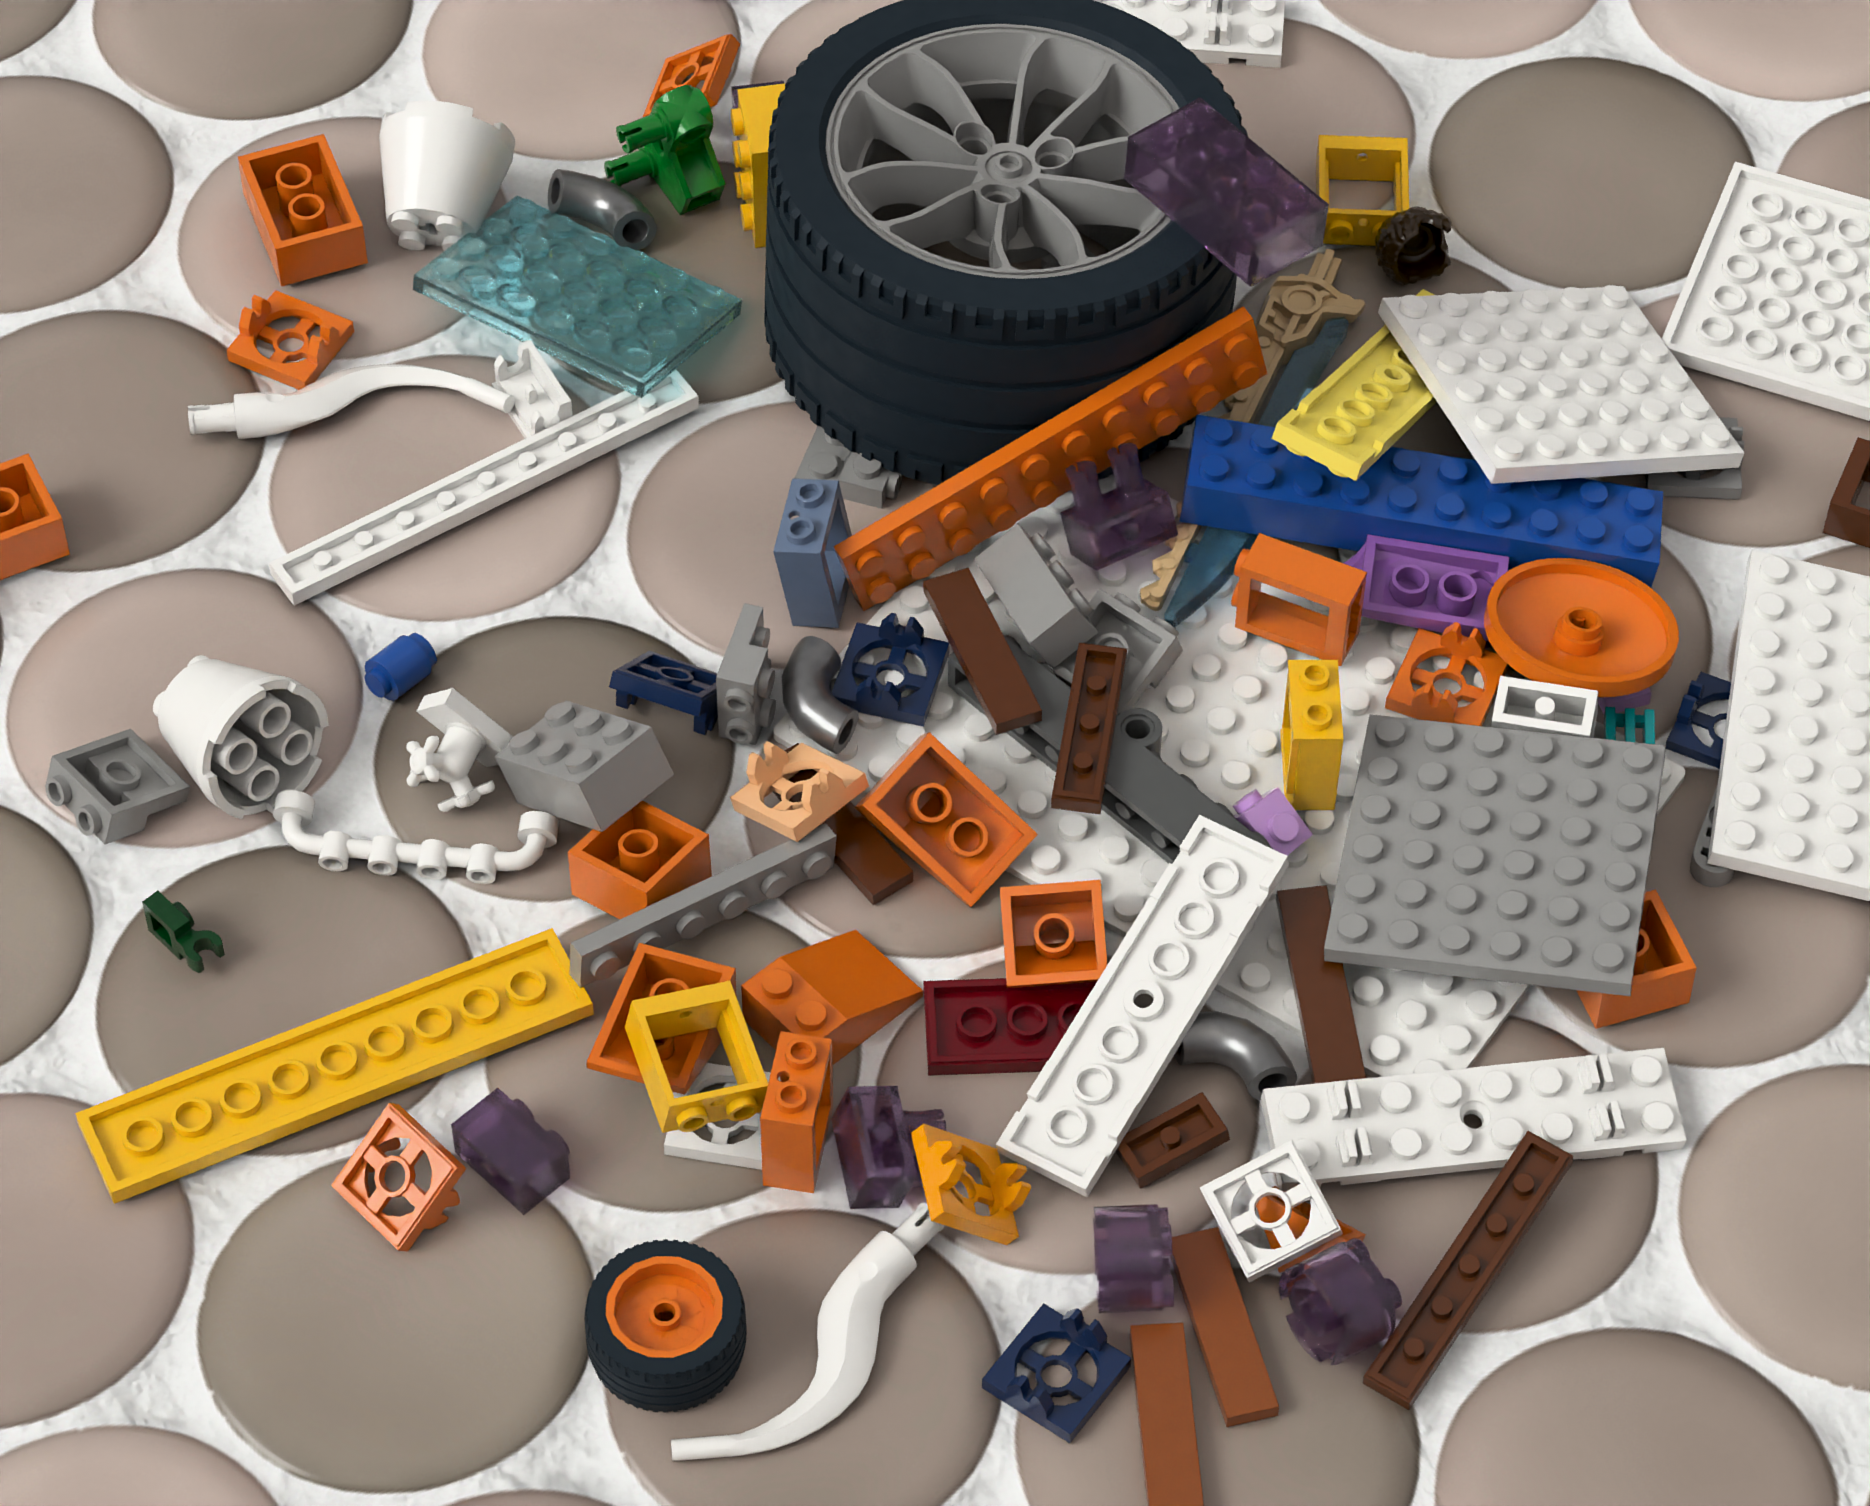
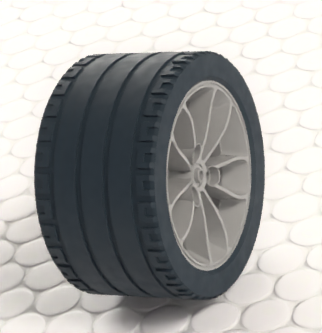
[764,0,1251,486]

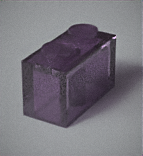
[451,1088,570,1215]

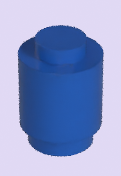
[364,633,437,701]

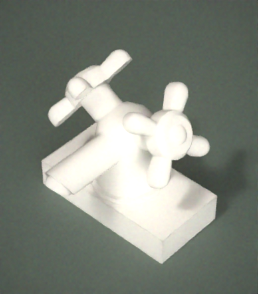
[406,688,513,812]

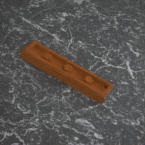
[1167,1227,1279,1427]
[1130,1322,1204,1506]

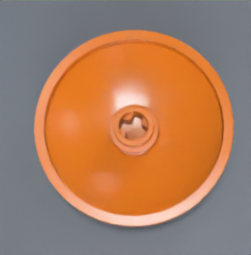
[1484,558,1679,697]

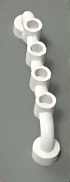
[273,790,560,884]

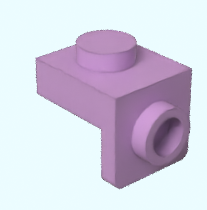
[1232,787,1313,856]

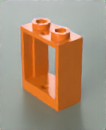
[1231,533,1367,666]
[760,1031,833,1193]

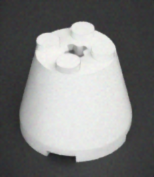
[379,101,515,255]
[153,655,329,819]

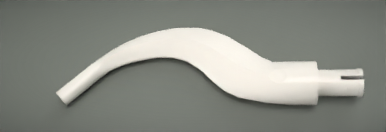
[188,364,515,439]
[671,1202,945,1461]

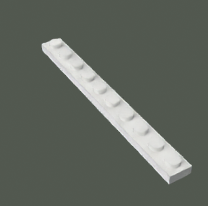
[269,367,699,606]

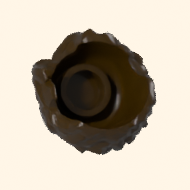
[1375,206,1452,285]

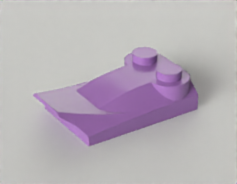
[1344,534,1509,649]

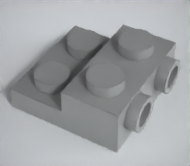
[794,426,903,509]
[1045,588,1183,716]
[716,603,776,745]
[45,729,190,844]

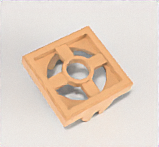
[730,741,869,842]

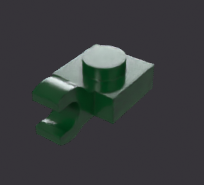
[142,890,225,973]

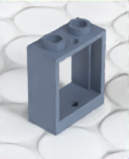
[773,478,852,628]

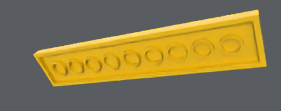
[75,928,594,1204]

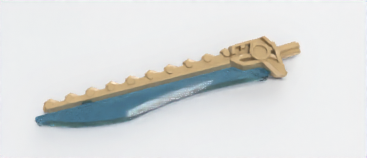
[1140,249,1365,628]

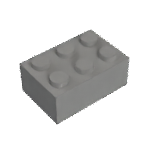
[494,700,674,832]

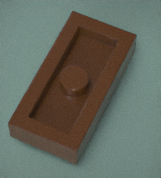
[1115,1092,1230,1189]

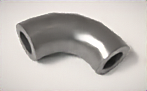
[547,169,657,251]
[781,636,859,754]
[1174,1011,1297,1100]

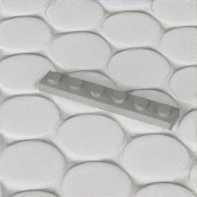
[570,823,837,988]

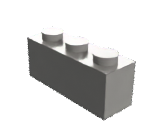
[974,523,1099,669]

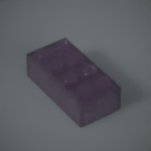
[1124,97,1329,287]

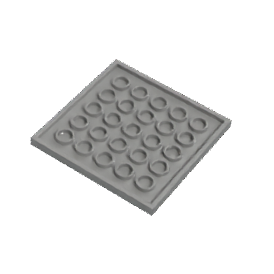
[1324,714,1666,996]

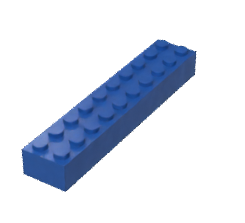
[1179,414,1663,588]

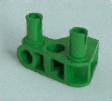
[604,85,726,215]

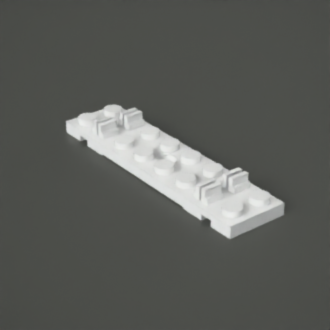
[1094,0,1285,68]
[996,815,1289,1197]
[1261,1048,1687,1191]

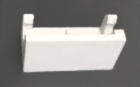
[492,339,573,439]

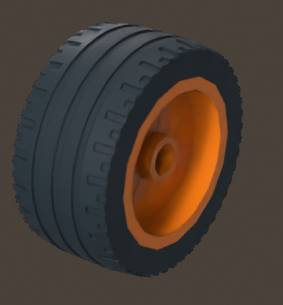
[584,1239,747,1413]

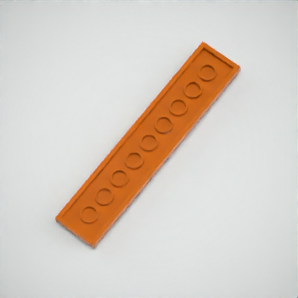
[833,306,1268,611]

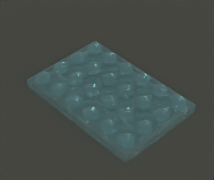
[413,195,742,398]

